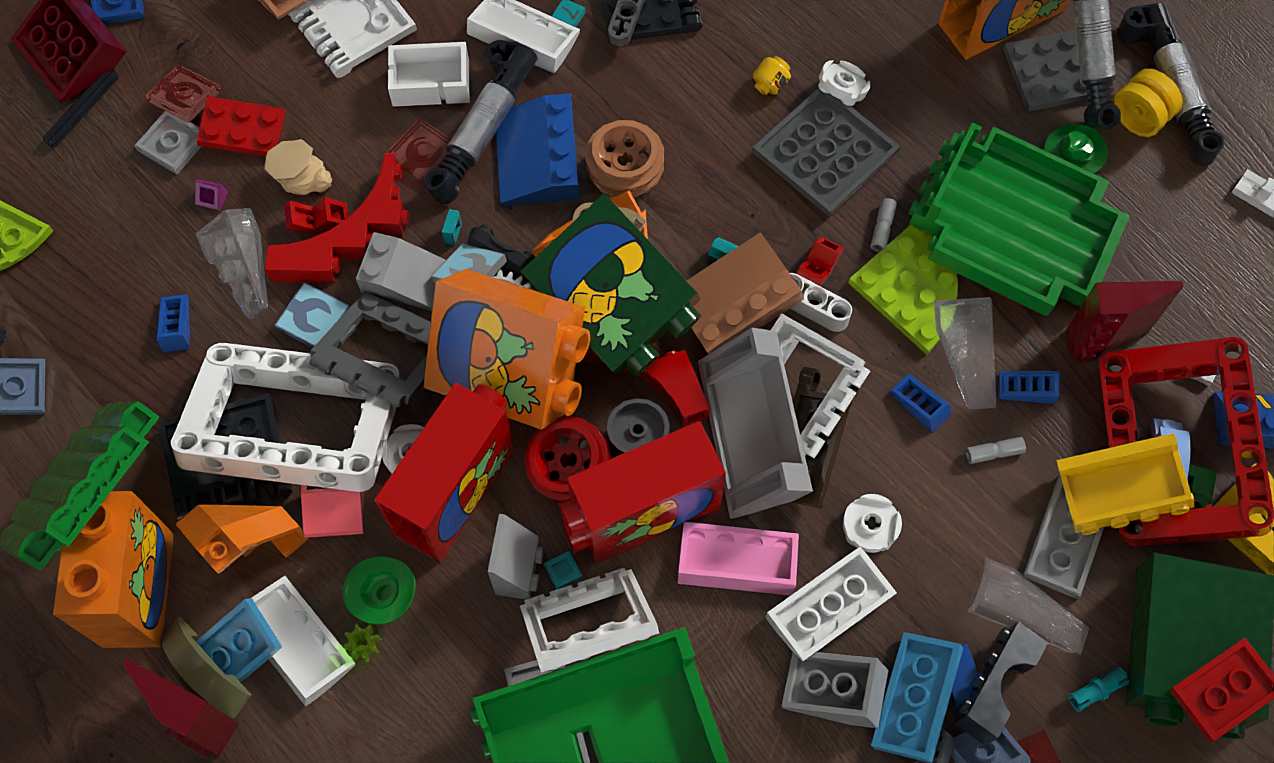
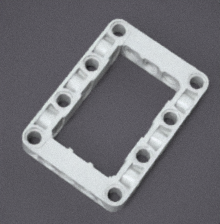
[171,343,400,492]

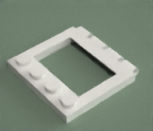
[771,313,870,458]
[520,568,659,673]

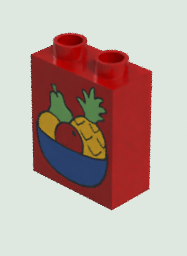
[374,382,515,563]
[558,421,726,564]

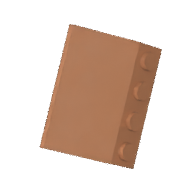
[687,232,805,354]

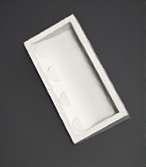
[467,0,580,74]
[252,576,355,706]

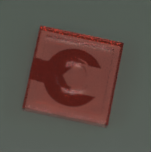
[146,64,221,123]
[386,118,451,183]

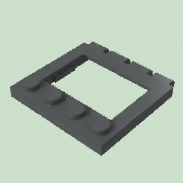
[309,291,431,407]

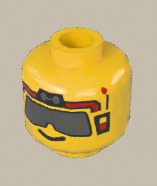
[753,56,791,95]

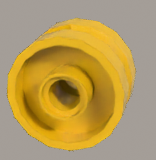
[1112,69,1183,137]

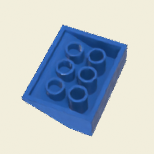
[496,94,579,206]

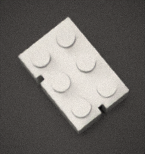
[388,42,470,106]

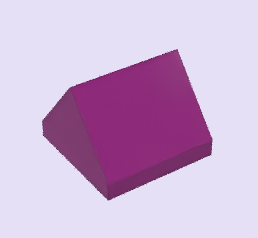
[195,179,229,210]

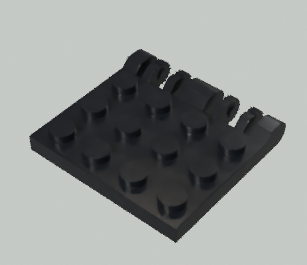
[601,0,703,43]
[158,393,293,521]

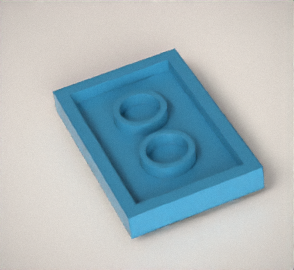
[196,598,282,682]

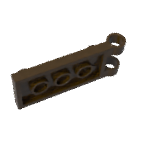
[791,367,859,509]

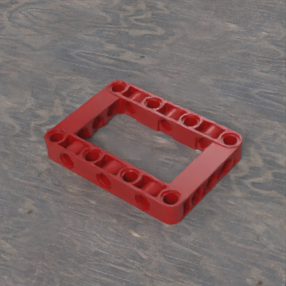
[1099,337,1274,547]

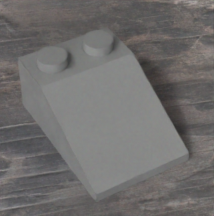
[356,232,446,311]
[488,514,544,599]
[781,652,888,728]

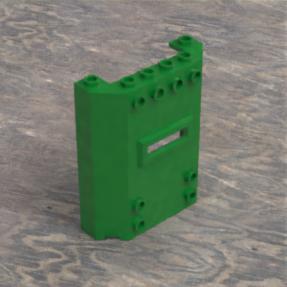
[470,627,729,763]

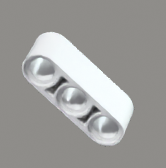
[790,273,852,332]

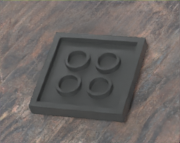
[1003,29,1090,112]

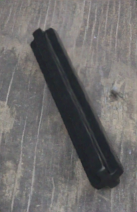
[43,69,119,148]

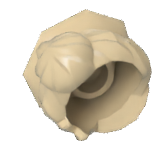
[264,139,332,195]

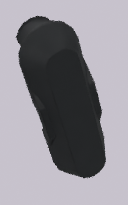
[468,225,535,276]

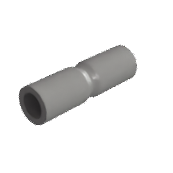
[870,198,897,252]
[966,437,1026,464]

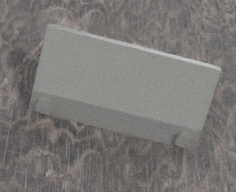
[698,328,813,519]

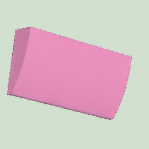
[678,522,799,596]

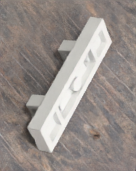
[1231,169,1274,218]

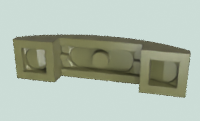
[161,617,251,718]

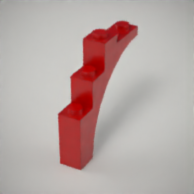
[265,153,409,283]
[581,344,710,427]

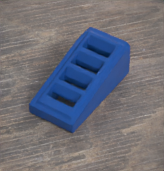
[156,294,190,352]
[998,371,1059,404]
[890,373,951,432]

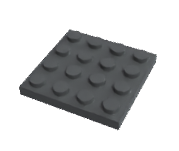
[752,88,900,217]

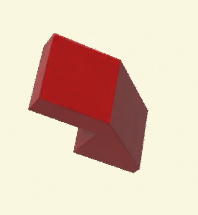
[284,197,348,234]
[796,236,845,287]

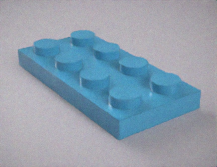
[871,632,963,763]

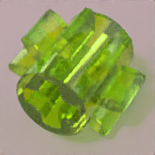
[343,624,381,662]

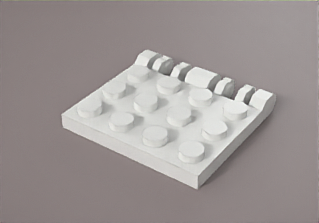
[288,0,417,78]

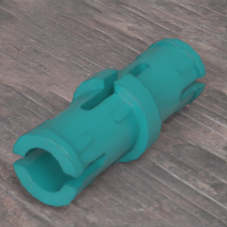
[1068,667,1129,712]

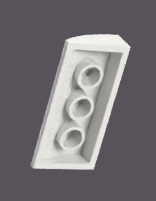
[765,546,897,662]

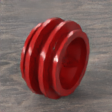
[524,416,613,502]

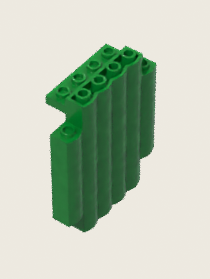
[908,122,1130,316]
[0,401,159,571]

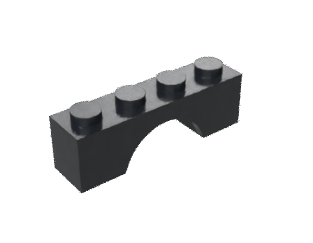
[954,621,1048,746]

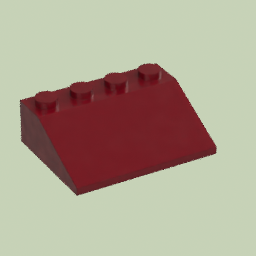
[11,0,127,103]
[1066,281,1184,362]
[123,658,238,757]

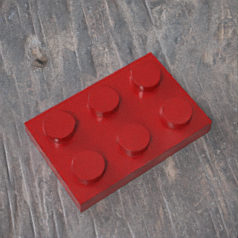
[196,96,286,157]
[1169,638,1274,743]

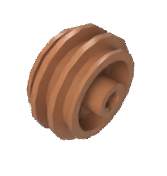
[586,120,664,198]

